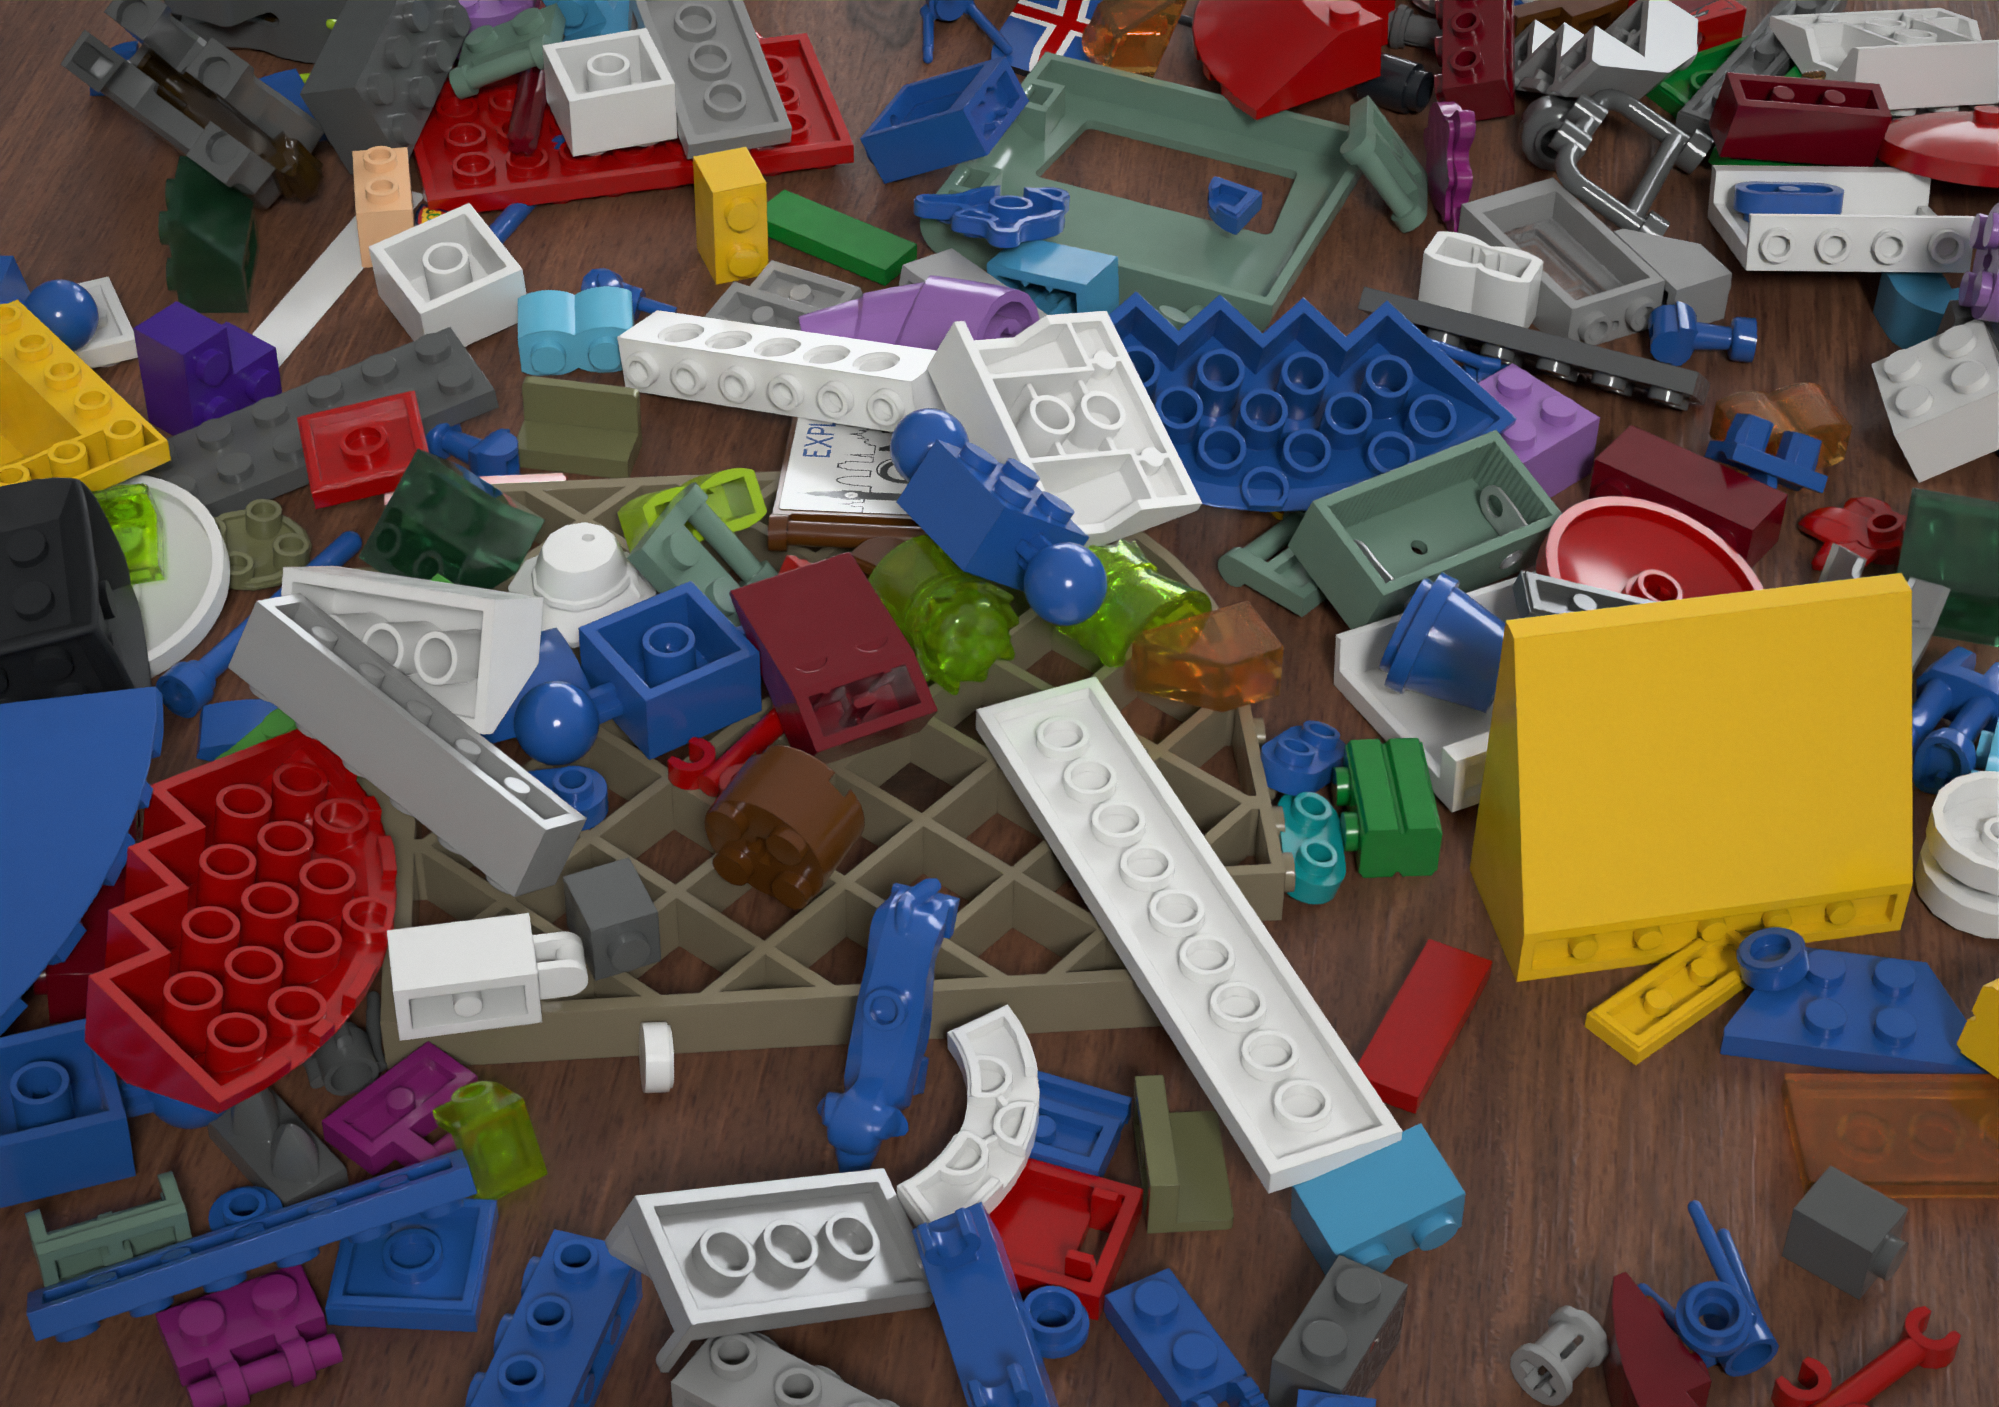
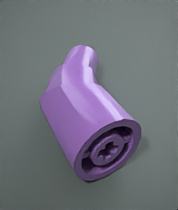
[798,275,1039,351]

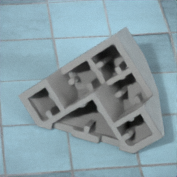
[1515,0,1698,100]

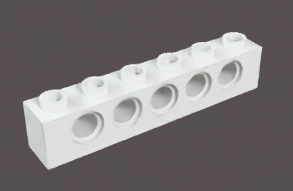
[617,310,947,432]

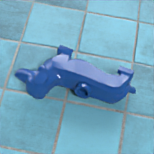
[817,878,960,1173]

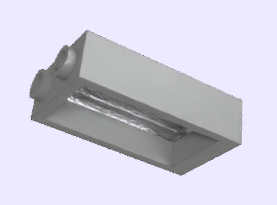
[1458,177,1666,346]

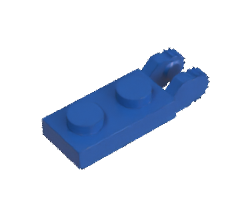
[1104,1268,1269,1407]

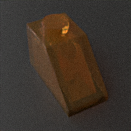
[1082,0,1187,78]
[1130,600,1284,713]

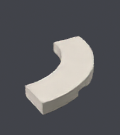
[897,1004,1040,1227]

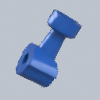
[1648,301,1757,366]
[426,423,521,477]

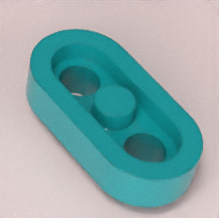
[1277,792,1346,904]

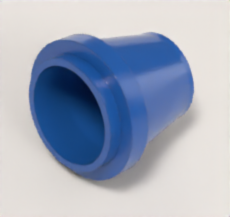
[1379,572,1505,714]

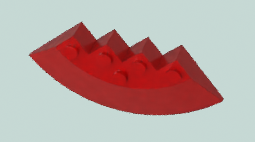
[1192,0,1395,120]
[84,729,397,1114]

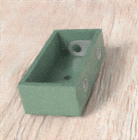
[1288,430,1562,630]

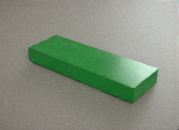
[767,189,917,286]

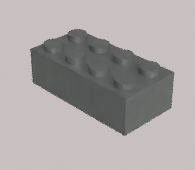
[300,0,472,174]

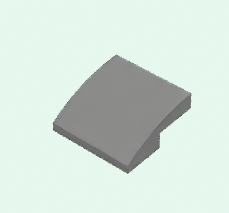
[705,260,863,331]

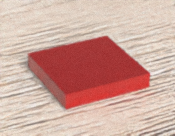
[297,390,436,509]

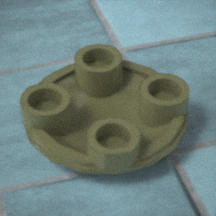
[213,499,312,591]

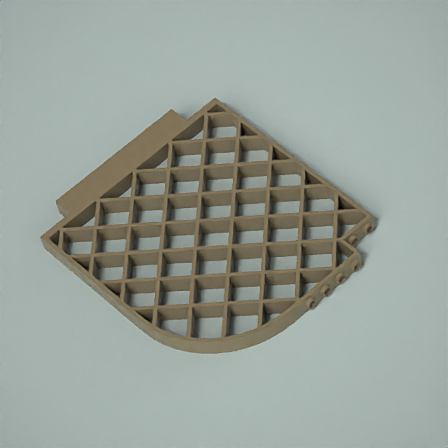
[352,471,1295,1070]

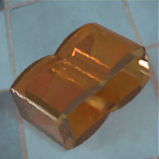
[1709,382,1852,476]

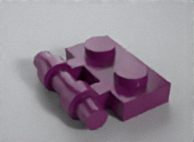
[322,1041,514,1176]
[155,1264,343,1407]

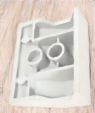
[1769,8,1999,116]
[927,311,1202,550]

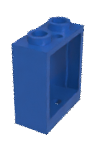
[860,55,1029,184]

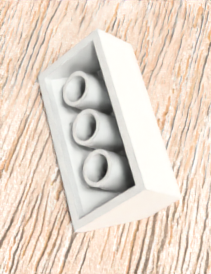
[281,566,544,735]

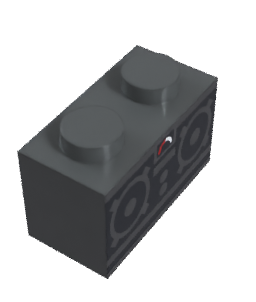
[1268,1255,1408,1407]

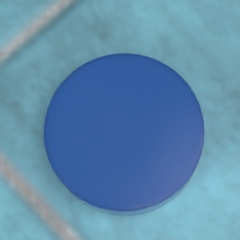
[1736,927,1810,991]

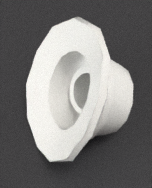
[508,522,657,648]

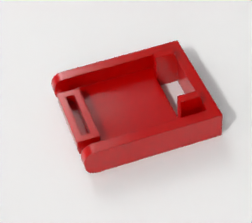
[989,1158,1144,1321]

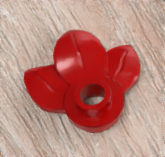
[1798,497,1918,571]

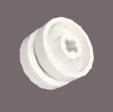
[1915,771,1999,939]

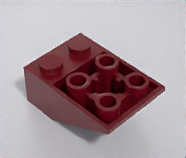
[729,551,938,764]

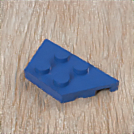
[1720,947,1994,1089]

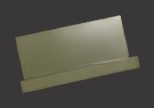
[517,376,642,478]
[1132,1075,1234,1234]

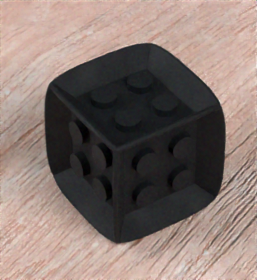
[0,477,151,704]

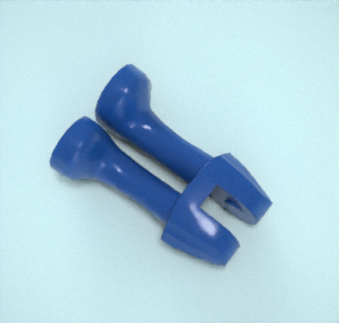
[1912,646,1999,795]

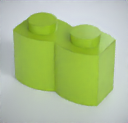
[617,468,767,553]

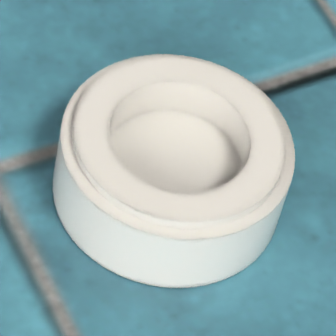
[639,1021,674,1093]

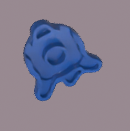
[913,185,1070,248]

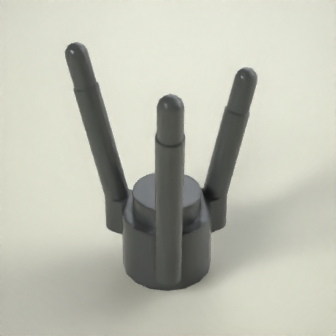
[302,991,387,1096]

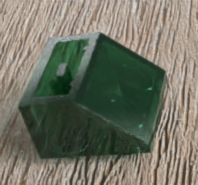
[158,156,260,313]
[359,449,545,589]
[1892,488,1999,647]

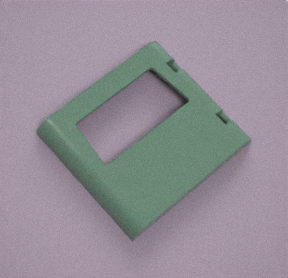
[920,52,1363,332]

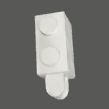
[387,913,588,1041]

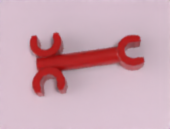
[667,702,785,797]
[1771,1306,1961,1407]

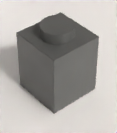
[563,857,661,981]
[1782,1165,1908,1300]

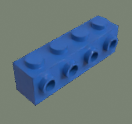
[465,1229,643,1407]

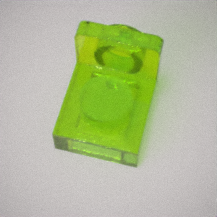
[92,483,165,585]
[432,1081,548,1200]

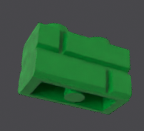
[1331,738,1442,878]

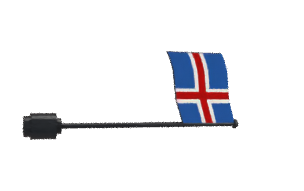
[991,0,1434,114]

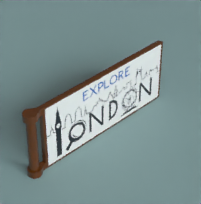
[768,416,951,559]

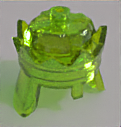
[868,534,1020,695]
[1055,539,1212,668]

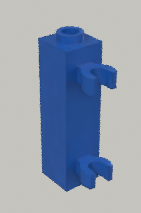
[912,1202,1059,1407]

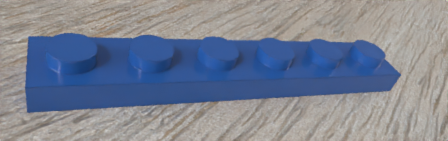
[26,1149,477,1342]

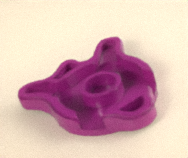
[1423,101,1476,233]

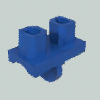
[1704,413,1828,503]

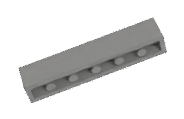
[228,593,587,897]

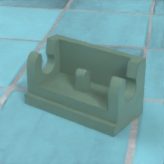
[24,1171,192,1287]

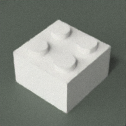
[542,28,678,157]
[369,203,526,347]
[1871,319,1999,483]

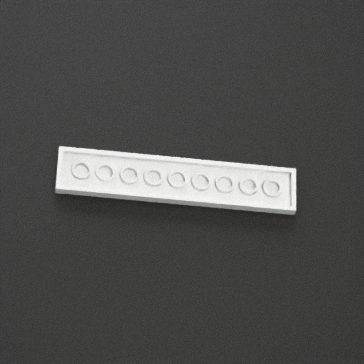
[976,676,1403,1194]

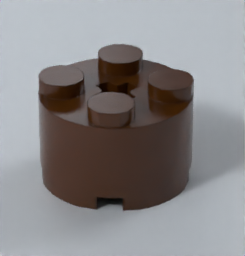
[704,745,865,910]

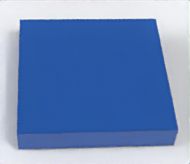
[325,1198,499,1332]

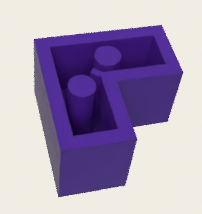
[133,301,282,436]

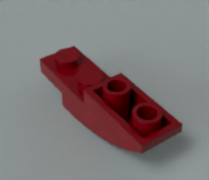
[1603,1271,1712,1407]

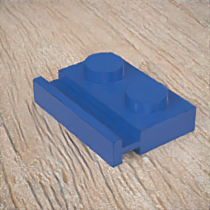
[1029,1071,1132,1178]

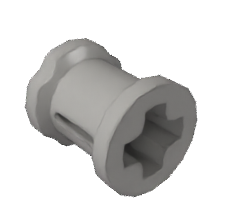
[1510,1305,1609,1406]

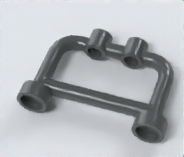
[1548,89,1714,236]

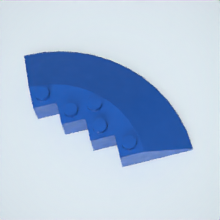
[1109,292,1517,512]
[0,686,164,1036]

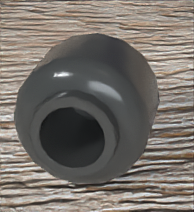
[1519,95,1587,171]

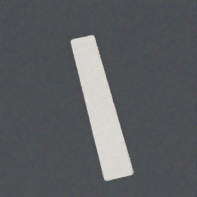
[252,191,424,367]

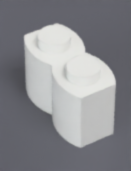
[1418,231,1544,328]

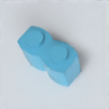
[518,286,635,376]

